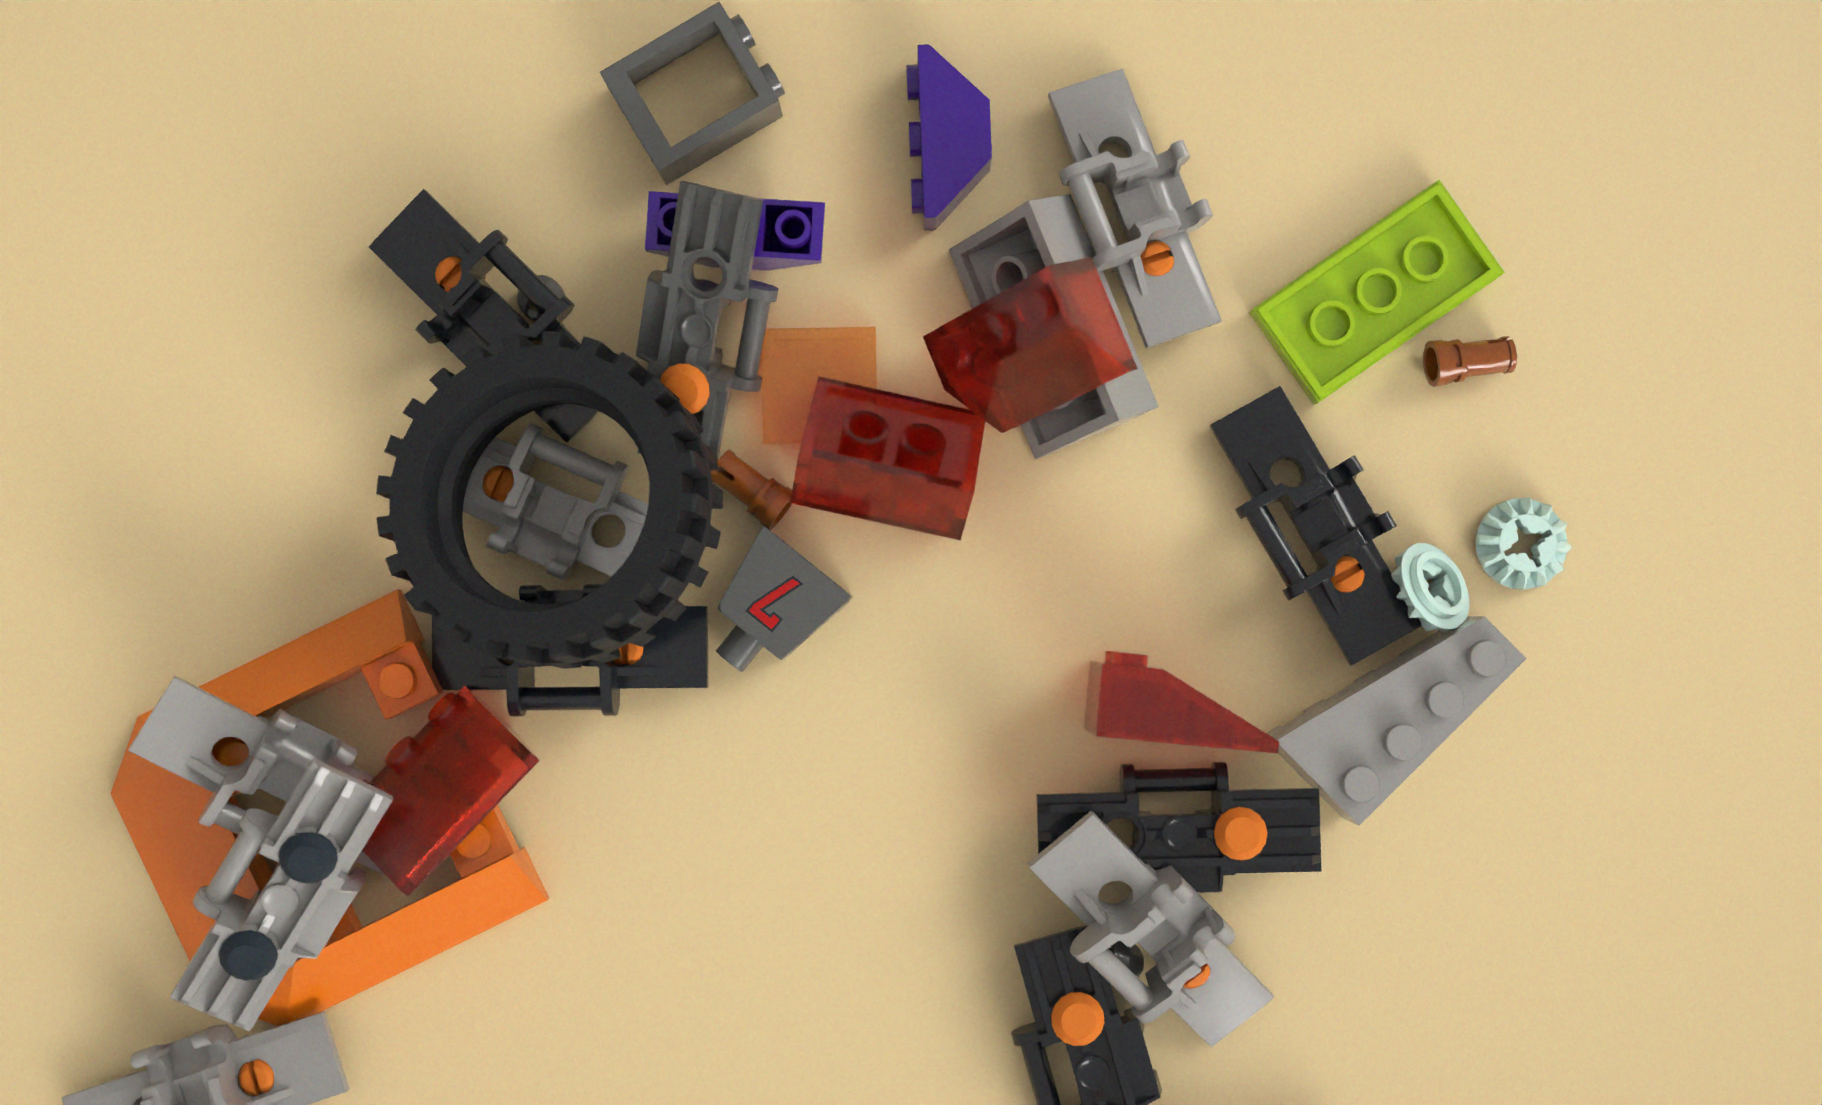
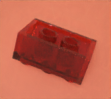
[923,257,1138,433]
[790,376,986,541]
[362,685,540,897]

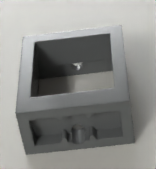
[599,1,785,185]

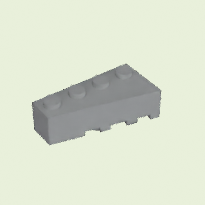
[1262,616,1527,826]

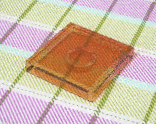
[761,327,878,445]

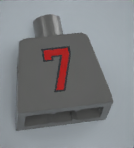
[716,526,853,672]

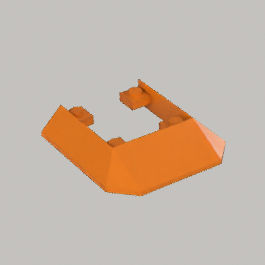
[110,589,550,1026]

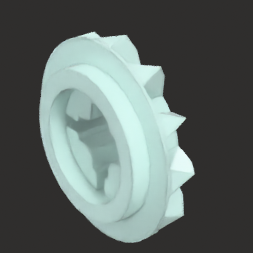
[1476,497,1572,590]
[1391,543,1469,634]

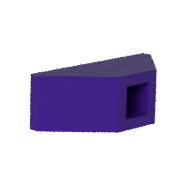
[906,44,992,231]
[645,191,825,271]

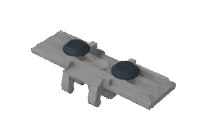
[170,758,393,1031]

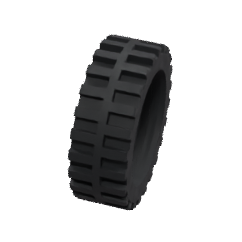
[376,331,723,669]

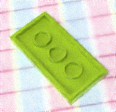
[1249,180,1505,405]

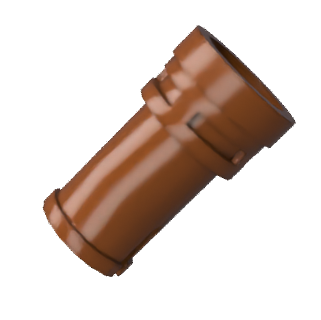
[1423,336,1517,387]
[710,449,797,530]

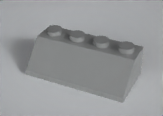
[949,194,1159,459]

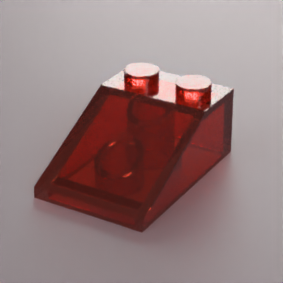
[1084,651,1279,754]

